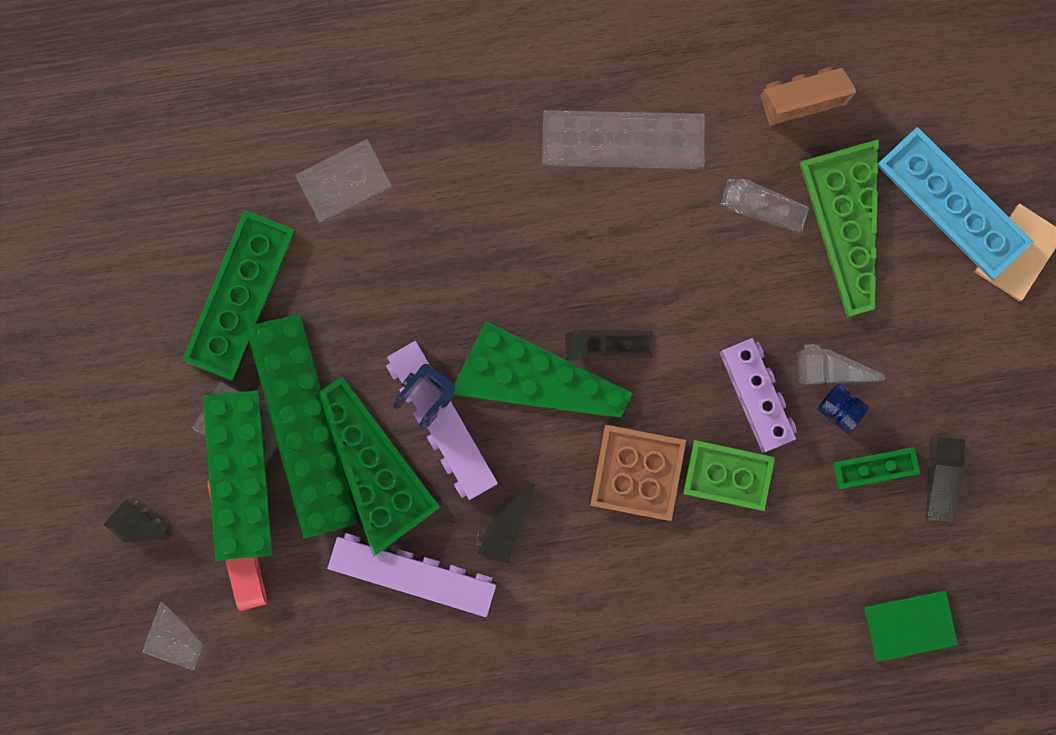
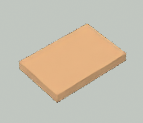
[974,204,1056,301]

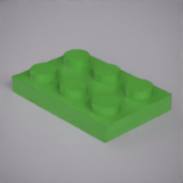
[683,440,775,511]

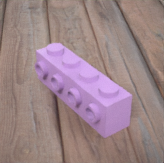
[720,338,797,453]

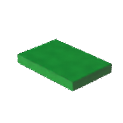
[864,591,958,662]

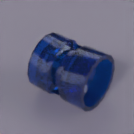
[817,383,870,434]

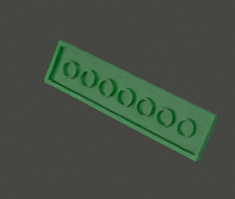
[246,314,358,539]

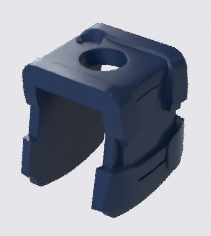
[393,364,455,429]

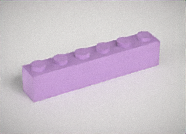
[386,341,498,500]
[327,533,497,617]

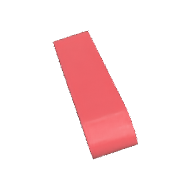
[208,480,267,611]

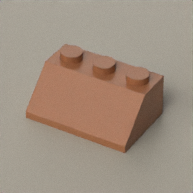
[760,67,856,126]

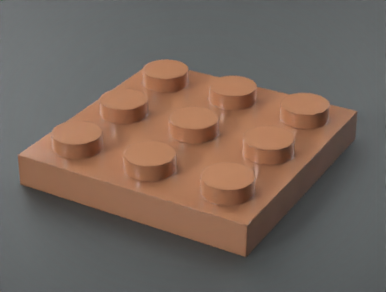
[590,425,686,521]

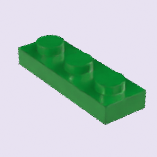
[832,447,920,489]

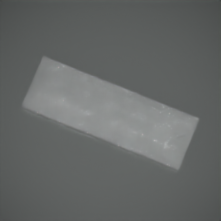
[542,110,705,169]

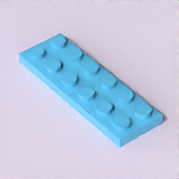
[878,127,1034,281]

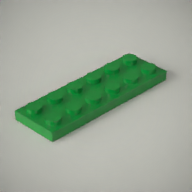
[182,210,296,381]
[203,390,273,562]

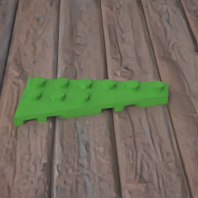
[800,139,879,318]

